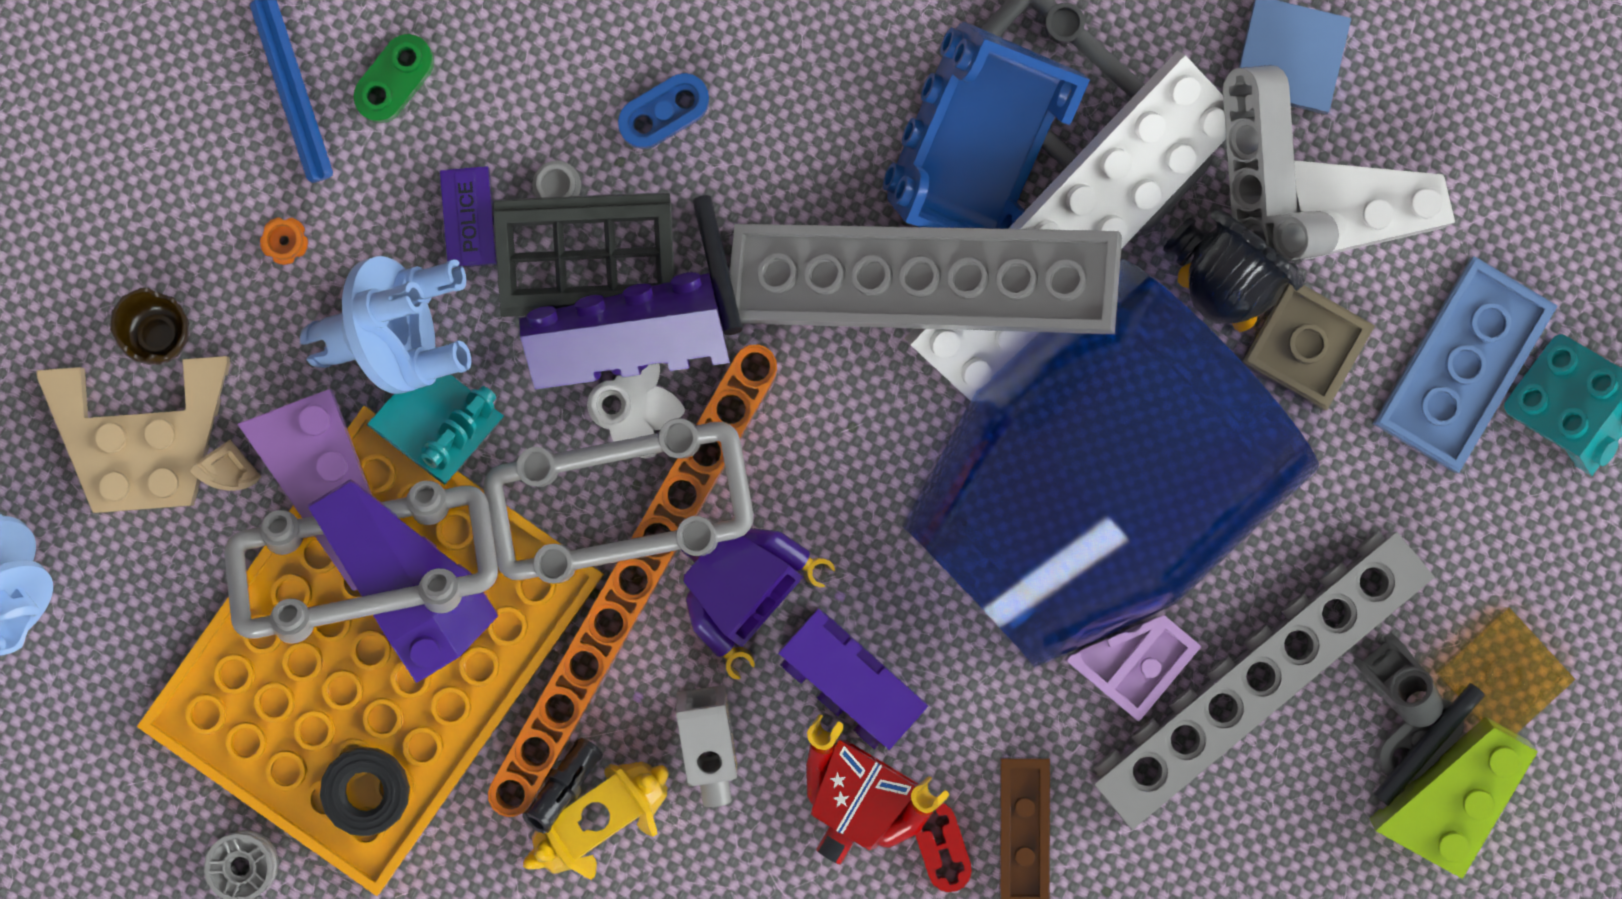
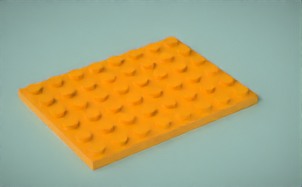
[137,406,605,896]

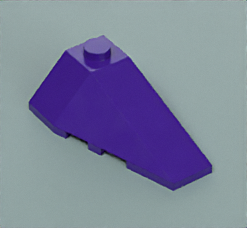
[308,479,498,683]

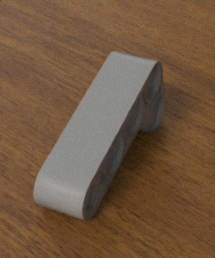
[1223,65,1339,261]

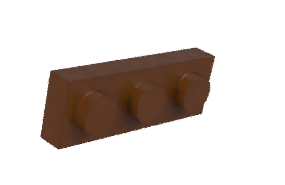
[999,757,1050,899]

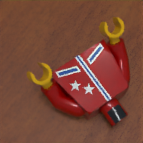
[806,714,949,865]

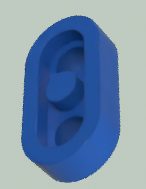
[618,73,709,149]

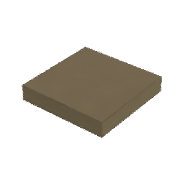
[1240,283,1375,411]

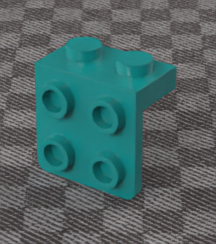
[1504,334,1622,476]

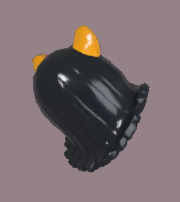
[1177,210,1305,332]

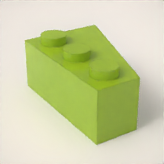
[1369,717,1538,879]

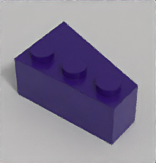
[778,607,928,750]

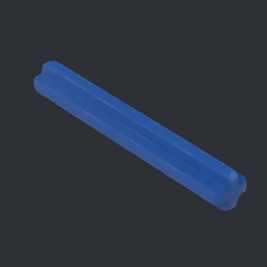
[250,0,333,183]

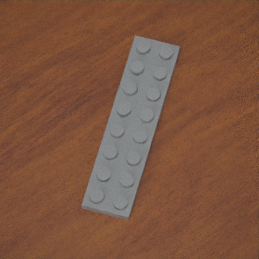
[730,224,1122,334]

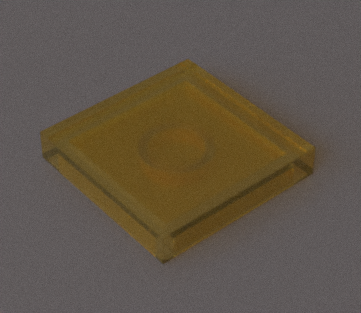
[1434,607,1576,734]

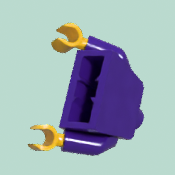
[681,528,835,680]

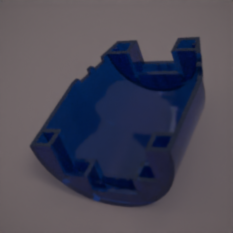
[902,258,1320,668]

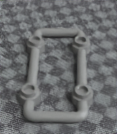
[484,418,753,583]
[224,481,498,644]

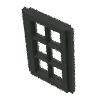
[493,192,675,317]

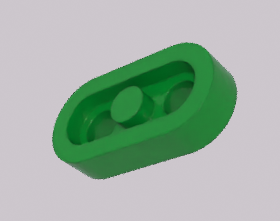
[353,34,434,123]

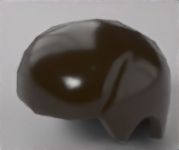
[110,287,189,365]

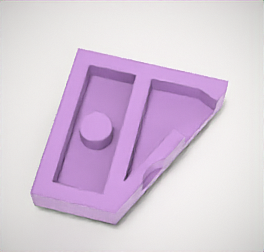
[1065,614,1202,721]

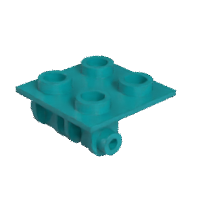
[367,374,504,485]

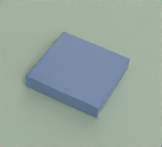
[1238,0,1351,115]

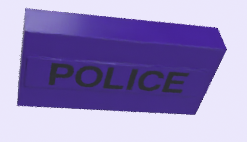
[440,166,497,268]

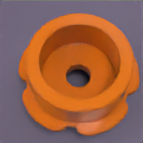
[260,217,309,265]

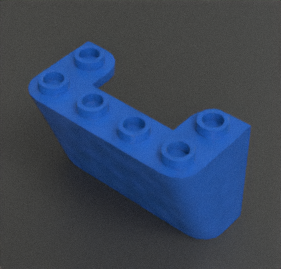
[883,22,1090,229]

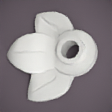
[587,364,685,458]

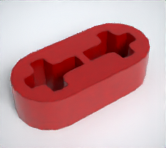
[915,802,972,892]

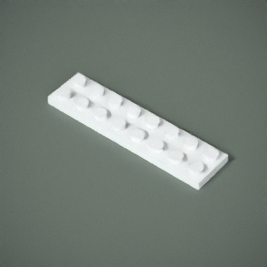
[904,50,1226,404]

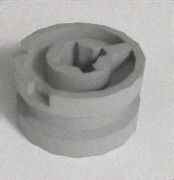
[204,830,279,899]

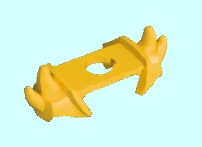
[523,761,669,880]

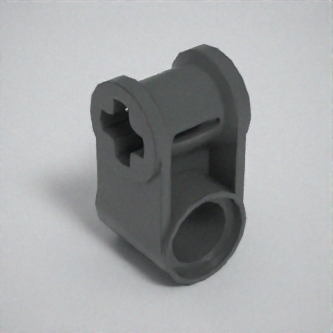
[1352,632,1443,727]

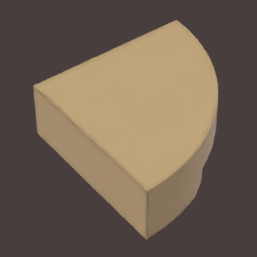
[189,440,261,491]

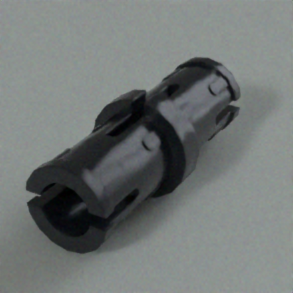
[522,738,603,834]

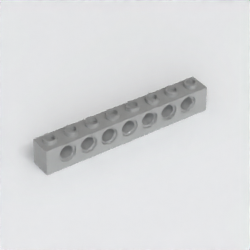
[1090,530,1435,830]

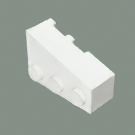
[1294,160,1455,261]

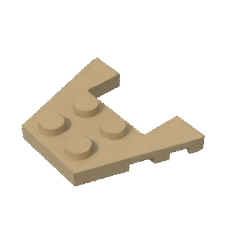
[36,356,230,513]

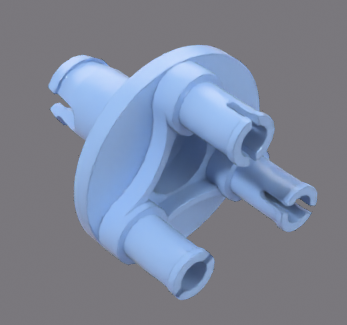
[300,256,471,394]

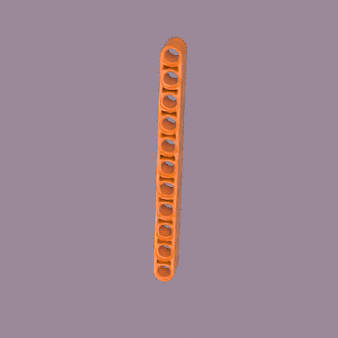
[488,344,778,817]

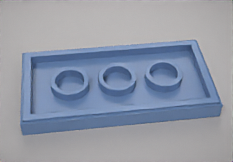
[1372,256,1558,473]

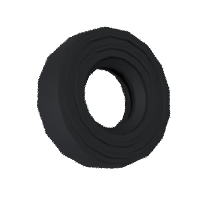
[320,747,410,836]

